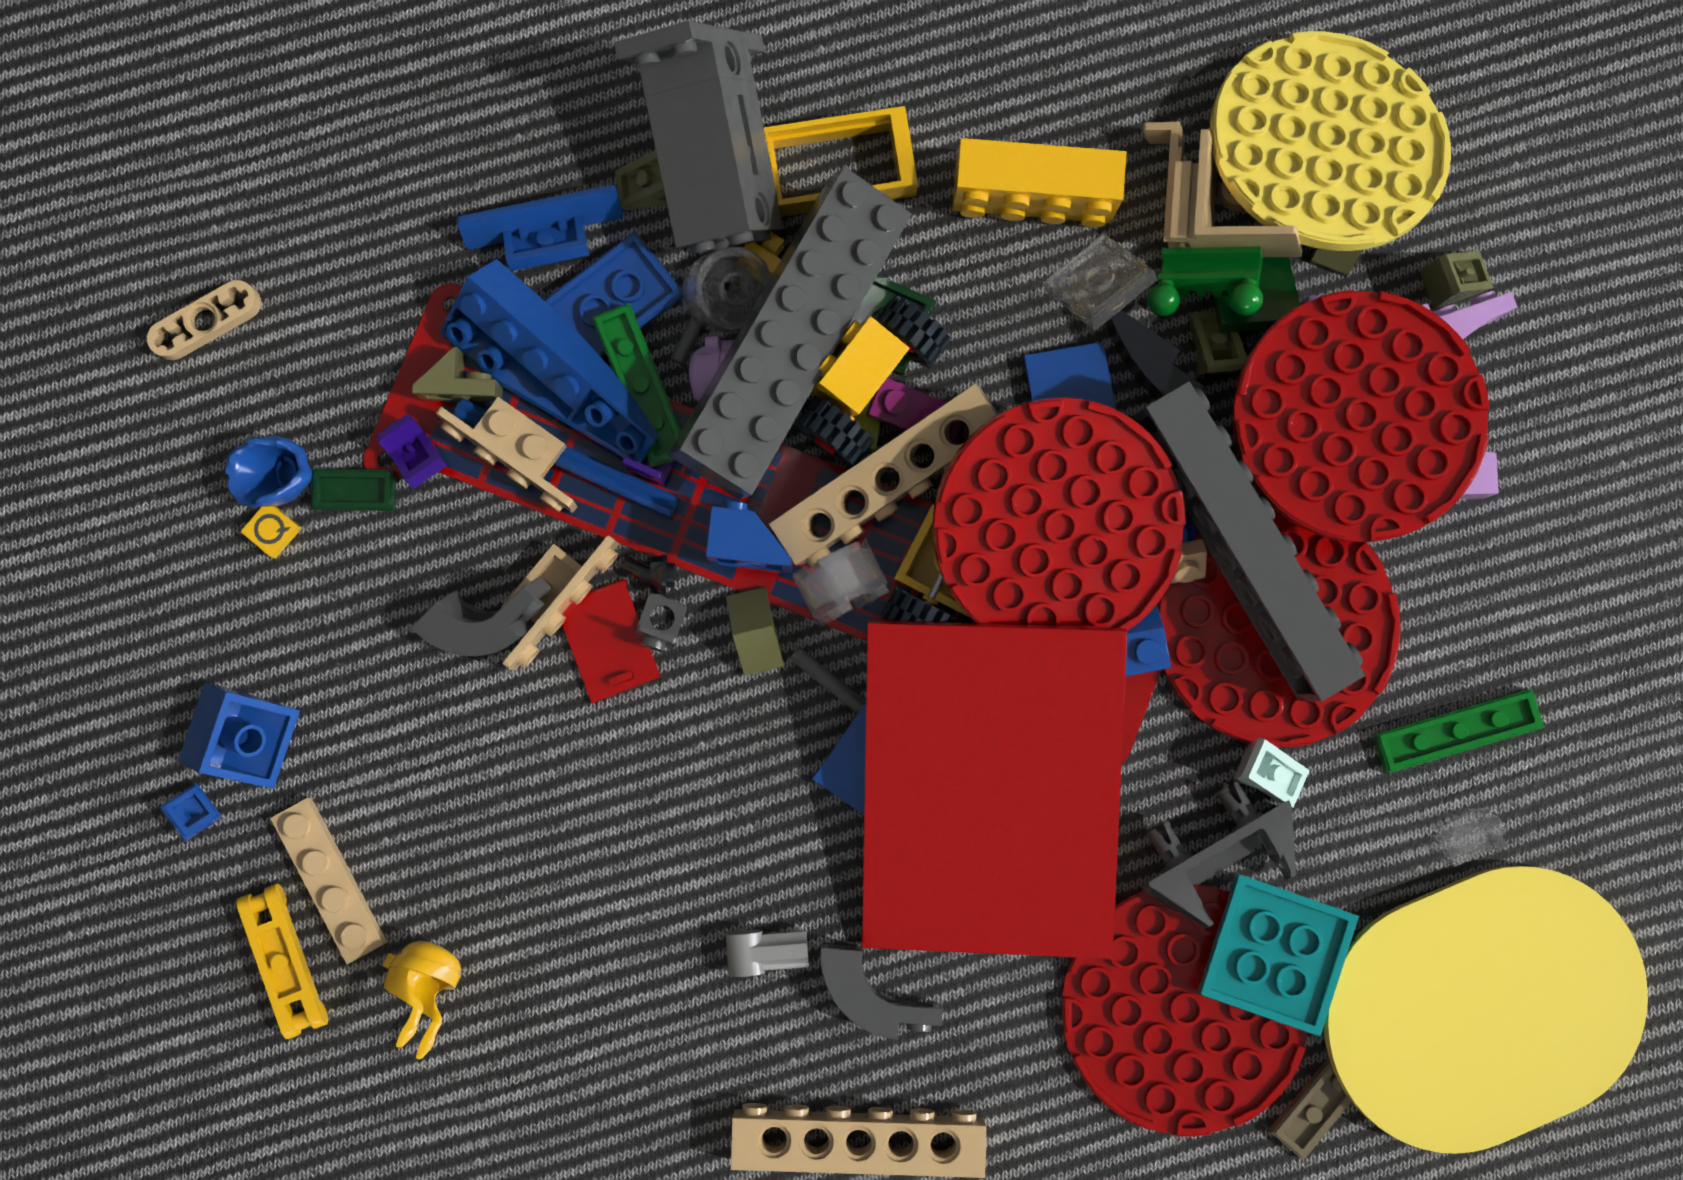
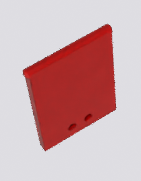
[562,579,661,704]

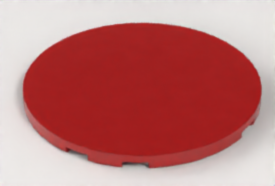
[1233,290,1490,542]
[932,397,1186,631]
[1156,507,1401,748]
[1061,884,1308,1137]

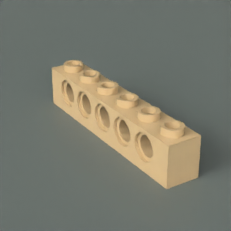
[769,384,998,567]
[731,1103,986,1178]

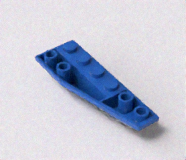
[439,259,659,464]

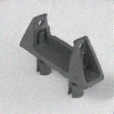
[1140,781,1296,928]

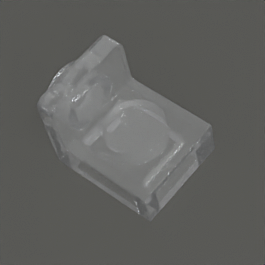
[1431,807,1507,867]

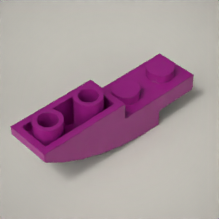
[865,378,969,445]

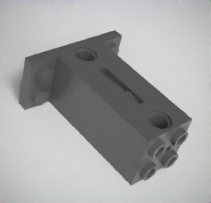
[614,21,784,254]

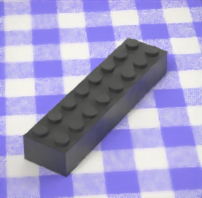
[668,166,912,499]
[1131,381,1366,702]

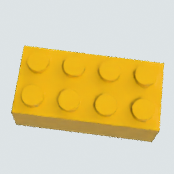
[952,138,1127,227]

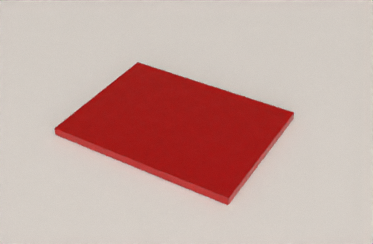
[862,620,1127,959]

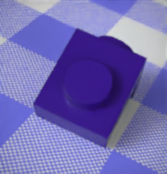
[376,414,447,489]

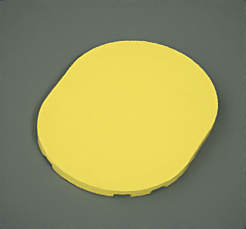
[1324,866,1648,1154]

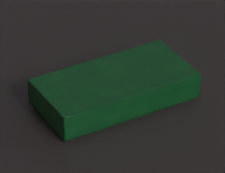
[311,469,397,511]

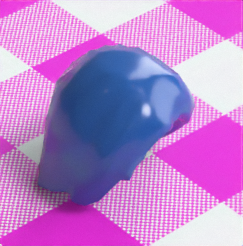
[225,435,312,508]

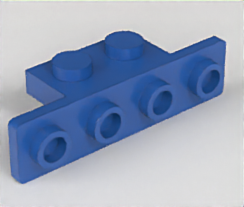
[457,185,623,272]

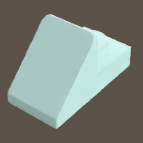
[1233,738,1309,808]

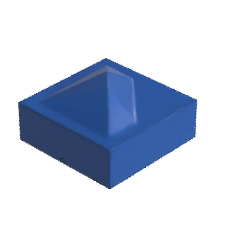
[160,783,221,843]

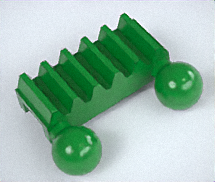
[1147,246,1263,316]

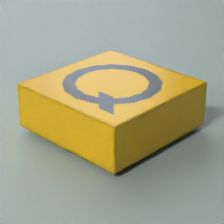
[241,506,302,559]

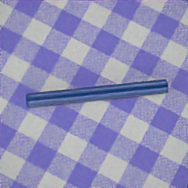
[453,399,679,517]

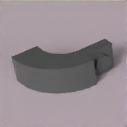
[411,576,551,656]
[821,943,943,1040]

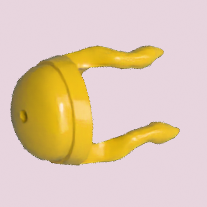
[382,940,461,1059]

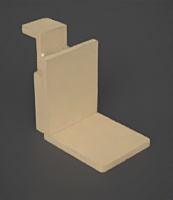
[1143,121,1302,257]

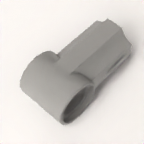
[726,930,809,977]

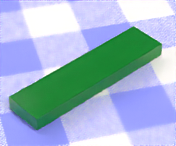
[592,303,681,469]
[1372,688,1545,774]

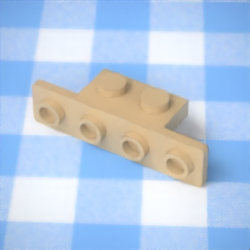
[436,397,577,513]
[502,535,619,670]

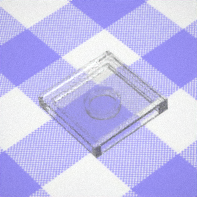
[1043,233,1157,331]

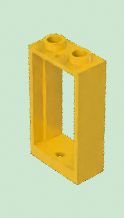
[764,106,918,217]

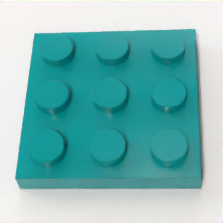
[1197,873,1359,1037]

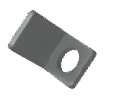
[634,593,687,652]

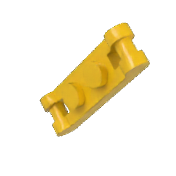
[236,883,328,1039]

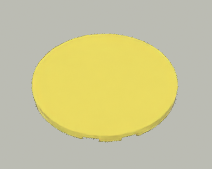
[1210,31,1451,251]

